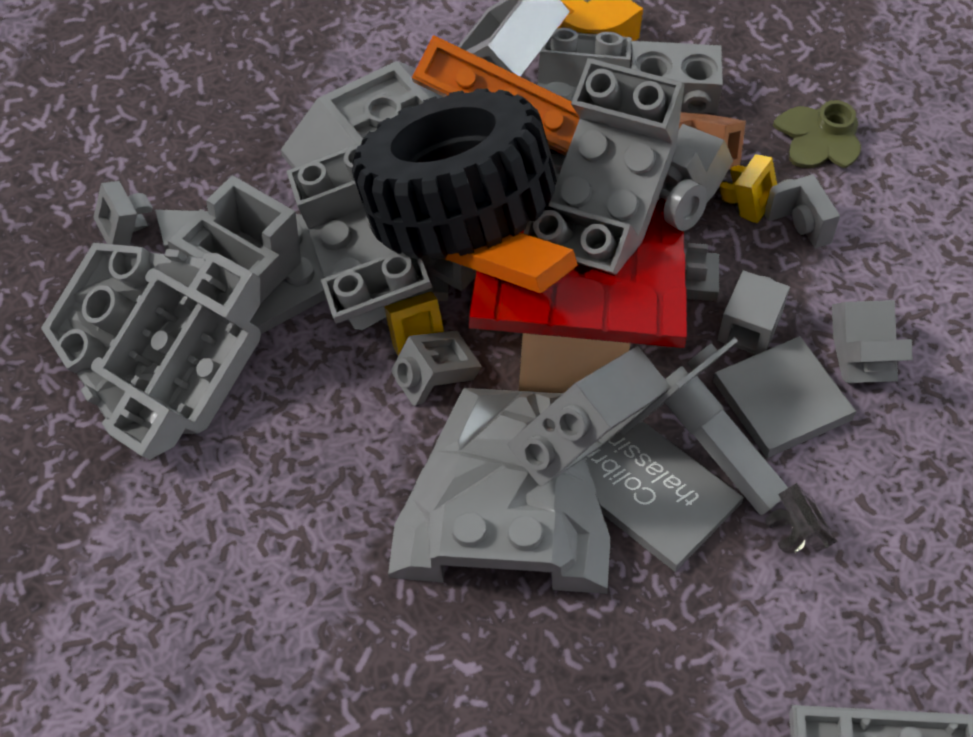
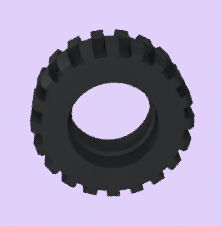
[352,89,557,259]

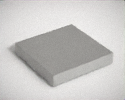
[713,336,856,458]

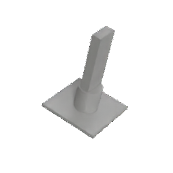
[620,338,791,516]

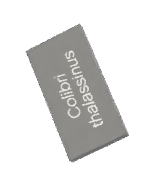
[585,418,744,572]

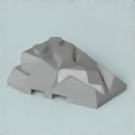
[41,243,260,460]
[388,388,610,594]

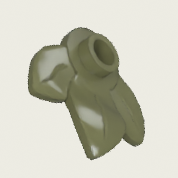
[773,100,861,168]

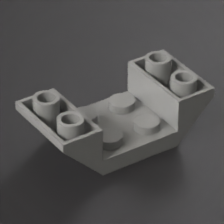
[537,28,632,149]
[523,58,684,276]
[281,61,443,168]
[286,142,432,324]

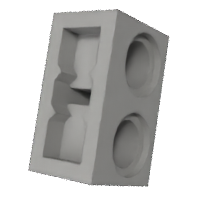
[630,41,723,114]

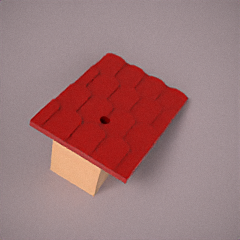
[469,198,687,393]

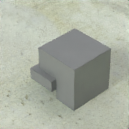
[168,175,301,304]

